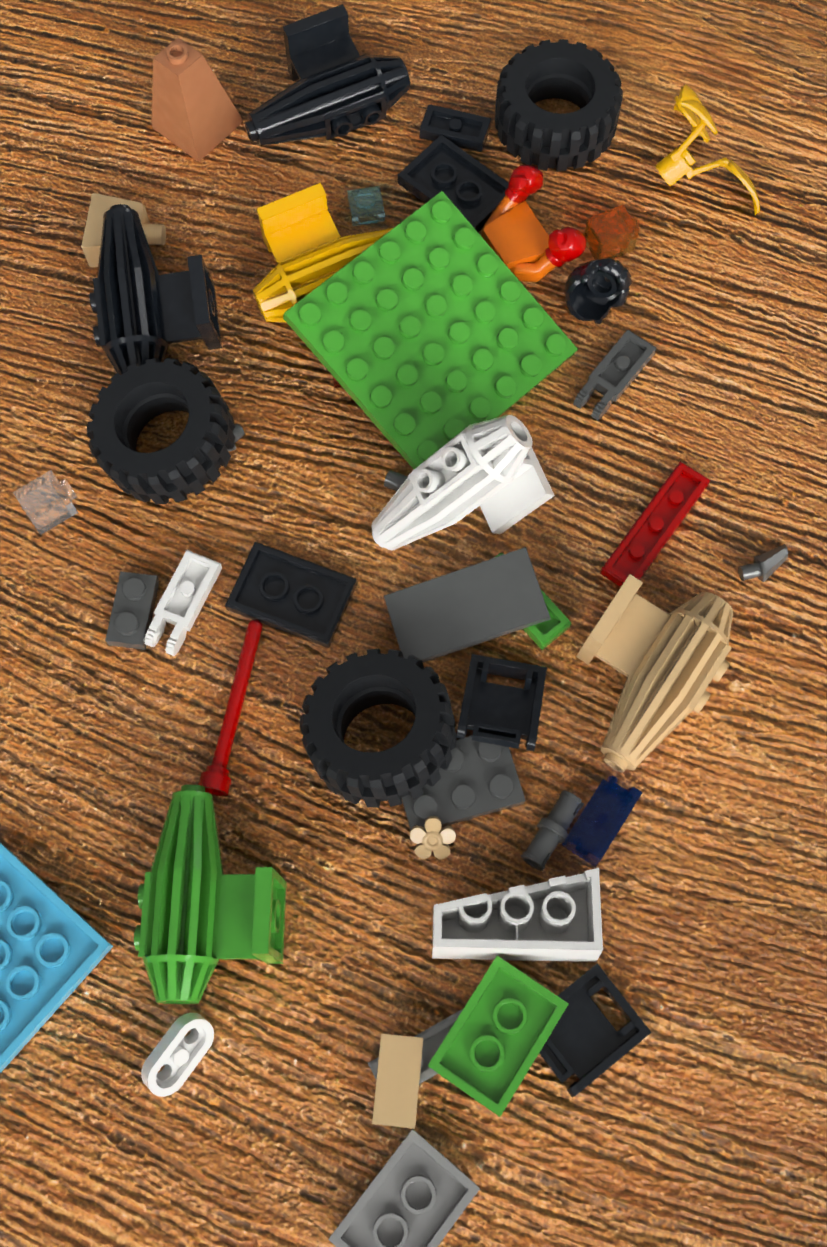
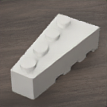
[432,868,603,962]

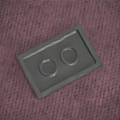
[401,736,526,831]

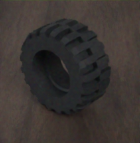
[495,39,623,172]
[87,358,235,504]
[300,648,457,808]

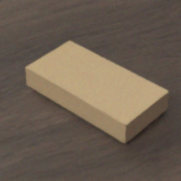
[372,1033,423,1129]

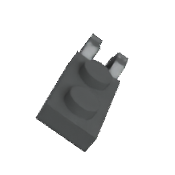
[573,330,657,421]

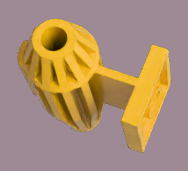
[252,183,393,322]

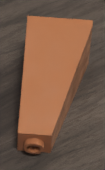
[151,37,243,162]

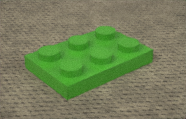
[428,956,569,1117]

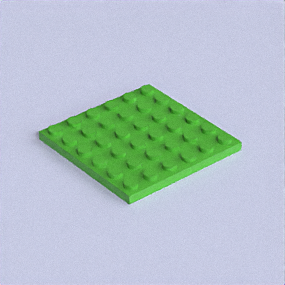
[283,191,578,469]

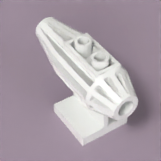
[371,415,555,551]

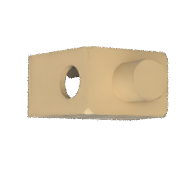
[81,193,166,267]

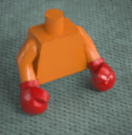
[481,165,587,283]

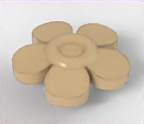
[410,816,456,860]

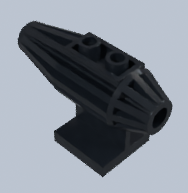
[244,4,410,146]
[89,204,222,375]

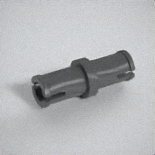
[521,790,584,871]

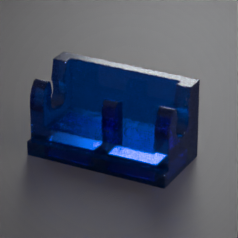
[562,776,643,867]

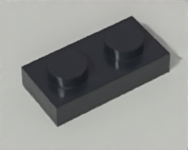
[420,104,491,152]

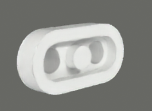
[141,1013,214,1097]

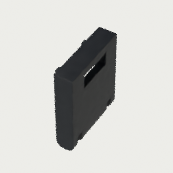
[456,654,547,752]
[539,964,652,1098]

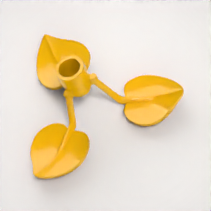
[655,84,760,215]

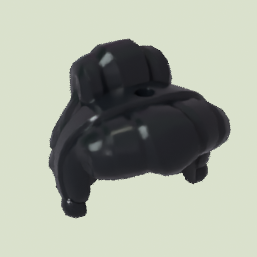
[565,258,632,324]

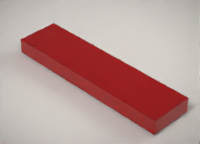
[600,461,711,587]

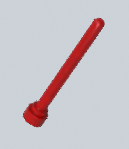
[198,620,263,796]

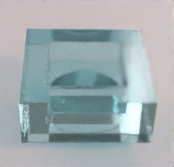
[347,186,385,226]

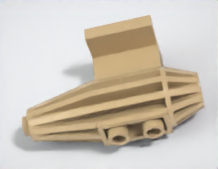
[576,574,733,773]

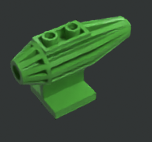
[134,785,287,1004]

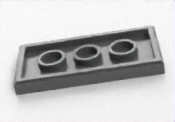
[384,547,551,662]

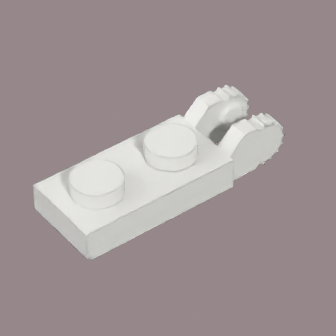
[144,550,222,656]

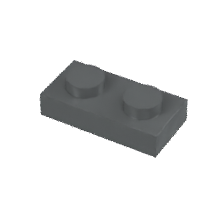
[105,571,160,650]

